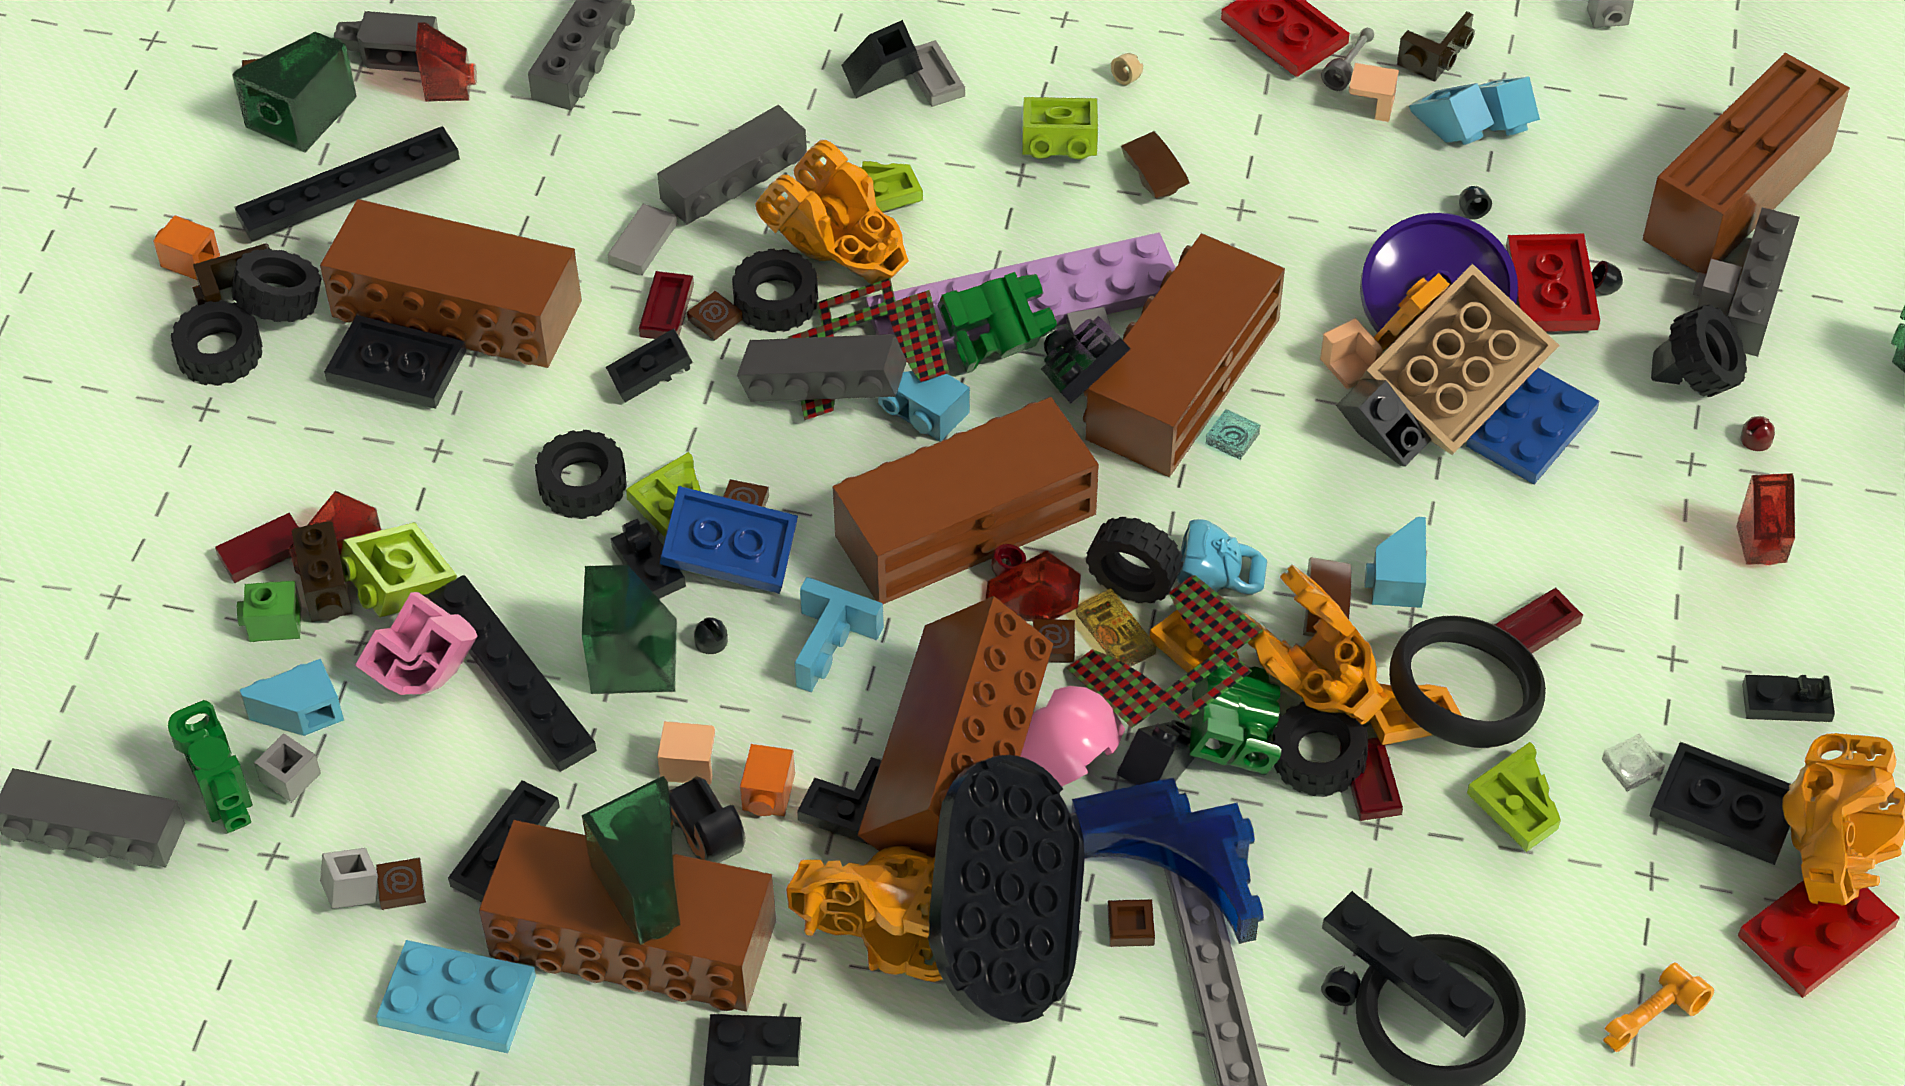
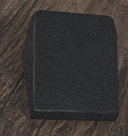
[1651,339,1683,385]

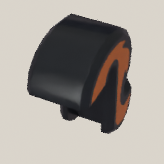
[663,776,746,863]

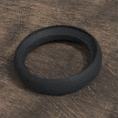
[1389,615,1546,748]
[1356,934,1526,1086]

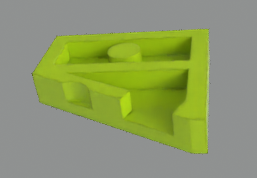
[860,161,923,212]
[626,452,701,538]
[1467,742,1561,852]

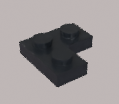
[797,757,881,845]
[703,1014,802,1086]

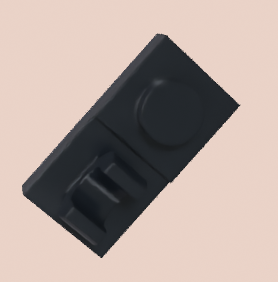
[606,328,693,402]
[610,518,686,604]
[1742,675,1835,722]

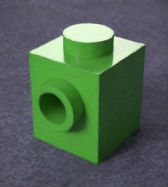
[237,581,302,642]

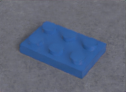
[1466,368,1600,485]
[659,486,798,594]

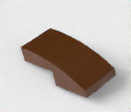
[1121,131,1190,199]
[1303,557,1351,637]

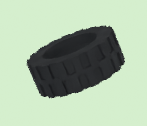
[732,248,818,333]
[231,249,322,322]
[171,300,263,386]
[1669,304,1747,397]
[535,429,627,519]
[1086,517,1183,604]
[1273,701,1368,796]

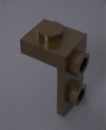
[1397,11,1475,82]
[192,243,270,306]
[292,521,353,623]

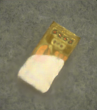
[1076,588,1157,667]

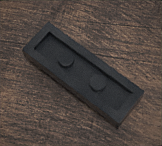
[448,780,560,902]

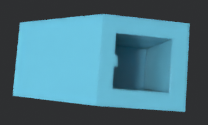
[878,371,970,442]
[240,659,344,736]

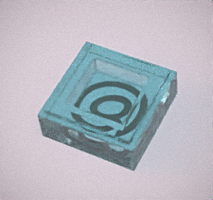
[1206,409,1261,460]

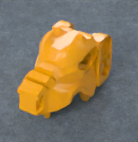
[755,140,909,284]
[1243,564,1389,724]
[1782,733,1905,905]
[786,846,942,982]

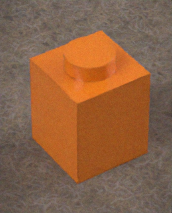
[153,215,220,280]
[740,744,795,817]

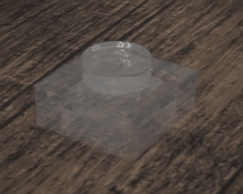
[1602,733,1665,792]

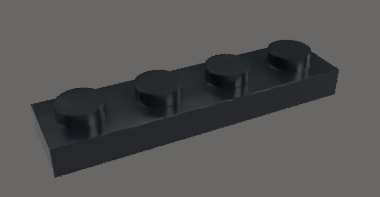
[1322,891,1495,1038]

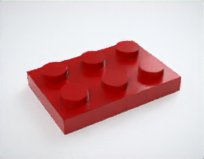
[1221,0,1350,78]
[1506,233,1600,331]
[1738,880,1900,998]

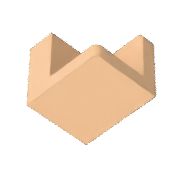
[1349,63,1399,122]
[1320,318,1383,389]
[657,721,715,785]

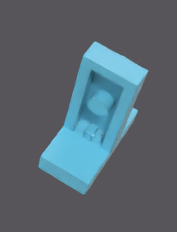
[795,577,884,692]

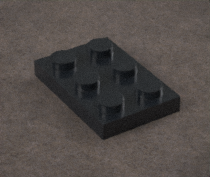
[324,315,466,409]
[1041,316,1131,404]
[1649,741,1791,865]

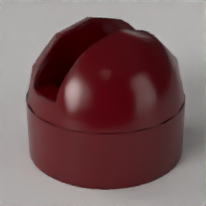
[1740,416,1775,451]
[991,544,1026,580]

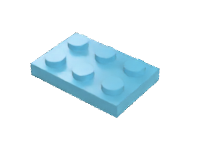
[376,940,536,1053]

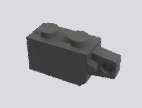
[334,11,441,73]

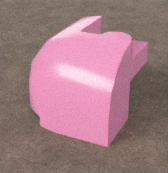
[355,592,477,695]
[1021,686,1125,786]

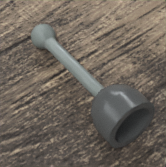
[1321,27,1374,91]

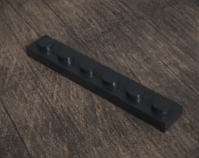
[234,126,460,241]
[429,575,597,772]

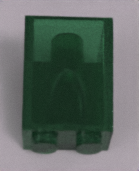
[232,32,357,153]
[582,565,677,694]
[582,776,681,945]

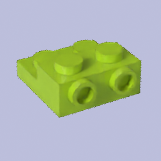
[1022,97,1098,159]
[340,522,457,617]

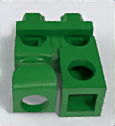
[937,272,1057,373]
[1189,663,1281,775]
[168,700,253,833]

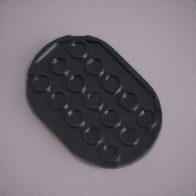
[928,755,1085,1025]

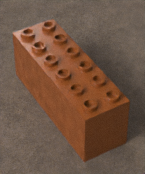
[1642,52,1850,274]
[320,199,582,368]
[1083,233,1285,477]
[832,397,1099,604]
[858,596,1053,858]
[479,820,776,1012]

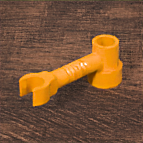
[1603,962,1714,1052]

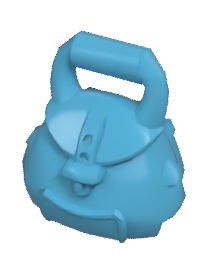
[1177,519,1267,595]

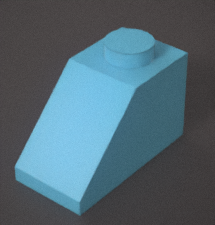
[1478,76,1540,136]
[1409,83,1494,145]
[1364,517,1426,608]

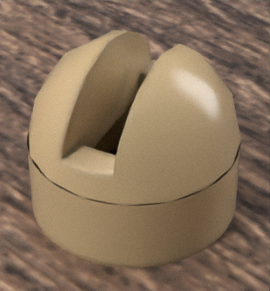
[1111,53,1143,85]

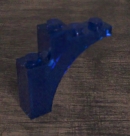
[1072,778,1264,944]

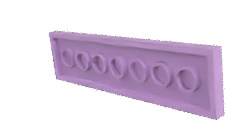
[866,232,1176,351]

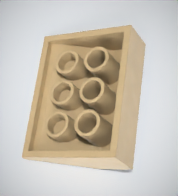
[1357,264,1560,455]

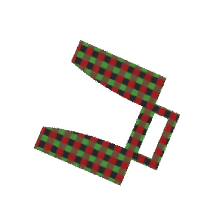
[788,278,950,420]
[1067,575,1263,728]

